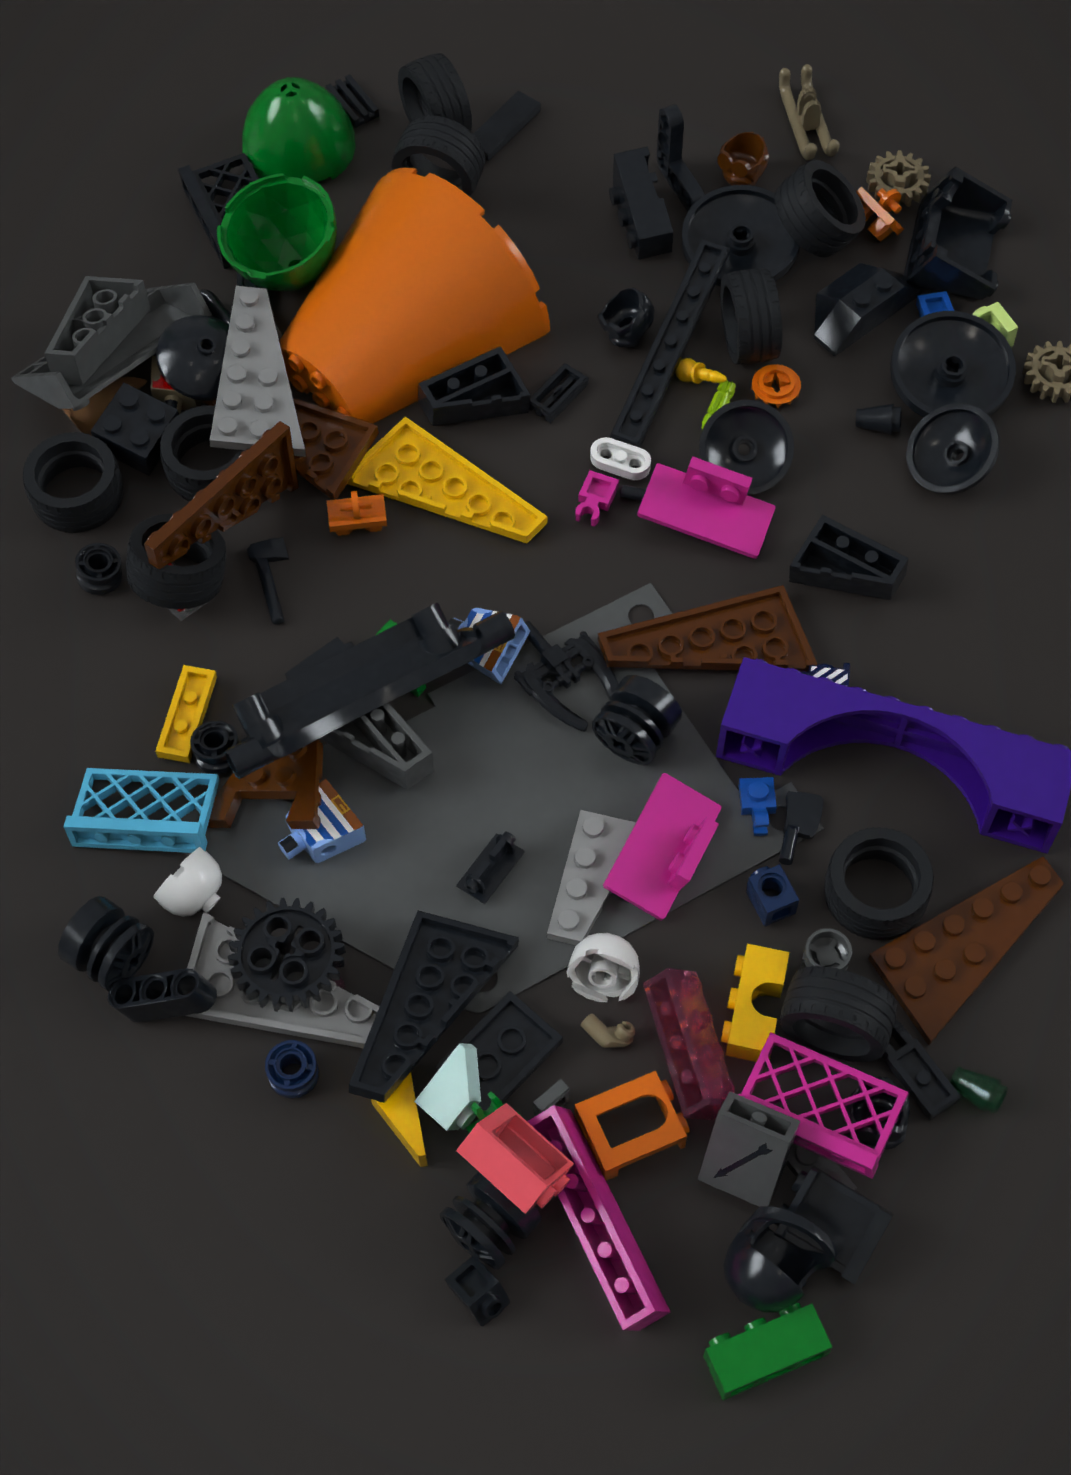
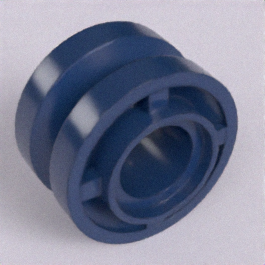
[265,1040,319,1098]

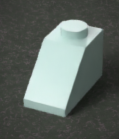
[414,1043,481,1131]

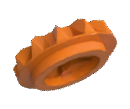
[751,364,801,408]

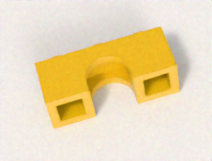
[720,943,790,1062]

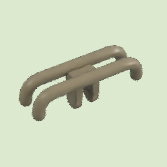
[779,64,839,161]

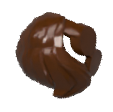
[717,131,769,186]

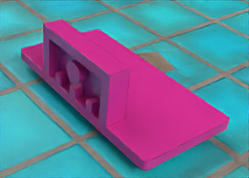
[637,456,775,559]
[603,773,721,921]

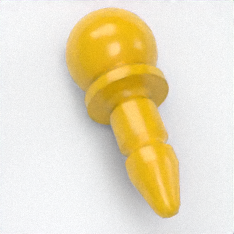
[675,358,727,384]

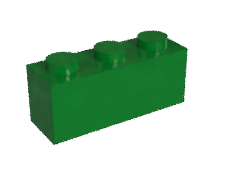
[703,1303,833,1400]

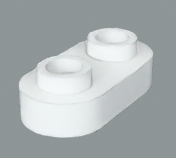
[590,437,651,480]

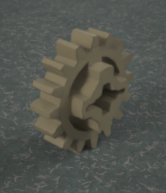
[866,150,931,207]
[1022,341,1071,403]

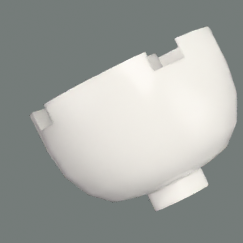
[153,847,222,917]
[567,933,640,1002]

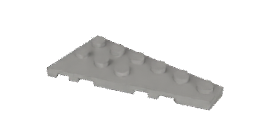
[210,286,306,457]
[185,912,380,1048]

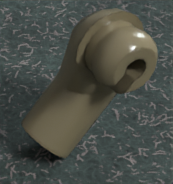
[581,1013,636,1048]

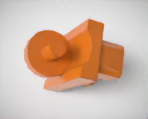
[856,186,904,242]
[326,491,387,536]

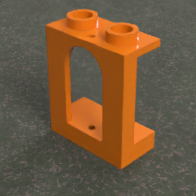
[574,1070,690,1181]

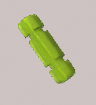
[701,380,736,430]

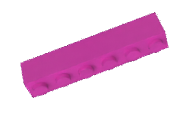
[527,1105,671,1331]

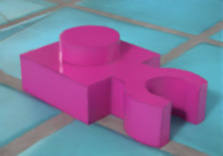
[575,470,619,527]

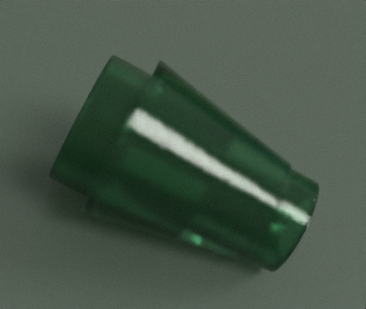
[950,1066,1008,1114]

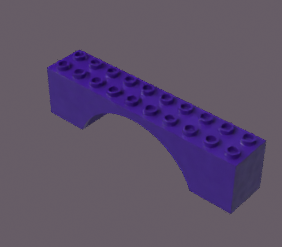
[716,657,1071,854]

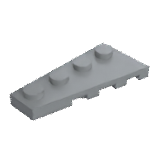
[547,810,636,945]

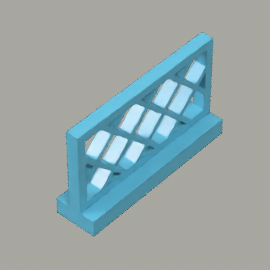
[63,768,220,853]

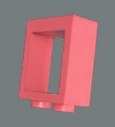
[456,1103,574,1214]

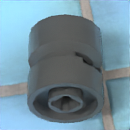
[800,928,852,971]

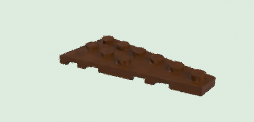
[202,398,379,500]
[144,421,299,570]
[597,585,818,672]
[868,856,1064,1046]

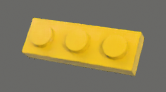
[155,665,217,763]

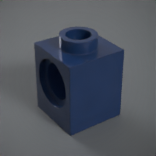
[746,865,799,927]

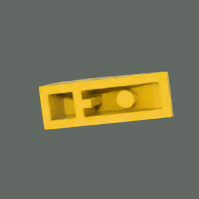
[371,1072,428,1167]

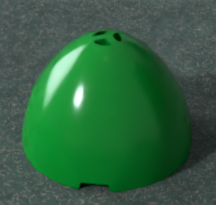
[242,77,356,182]
[217,173,337,292]

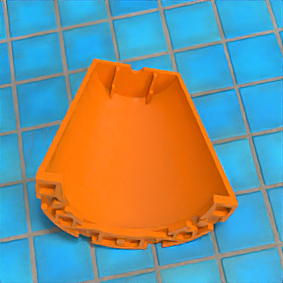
[279,168,551,424]

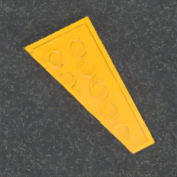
[347,416,548,544]

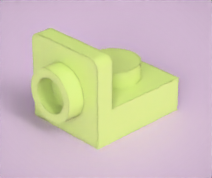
[972,302,1018,347]

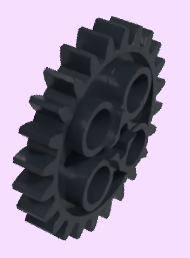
[228,898,346,1012]

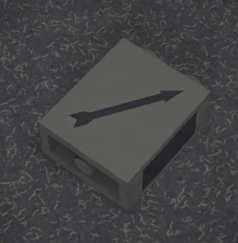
[697,1091,800,1207]

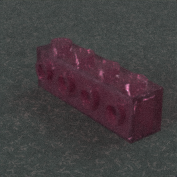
[643,968,735,1120]

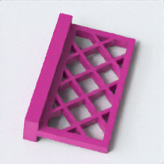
[738,1032,908,1179]

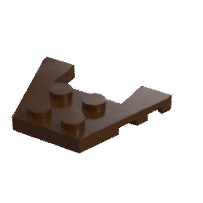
[198,739,323,829]

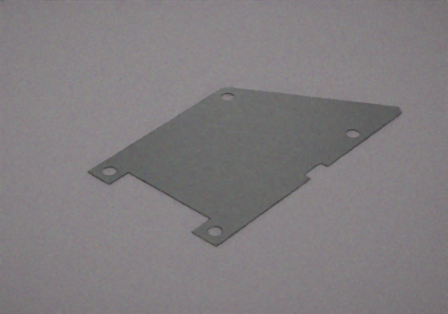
[180,583,824,1014]

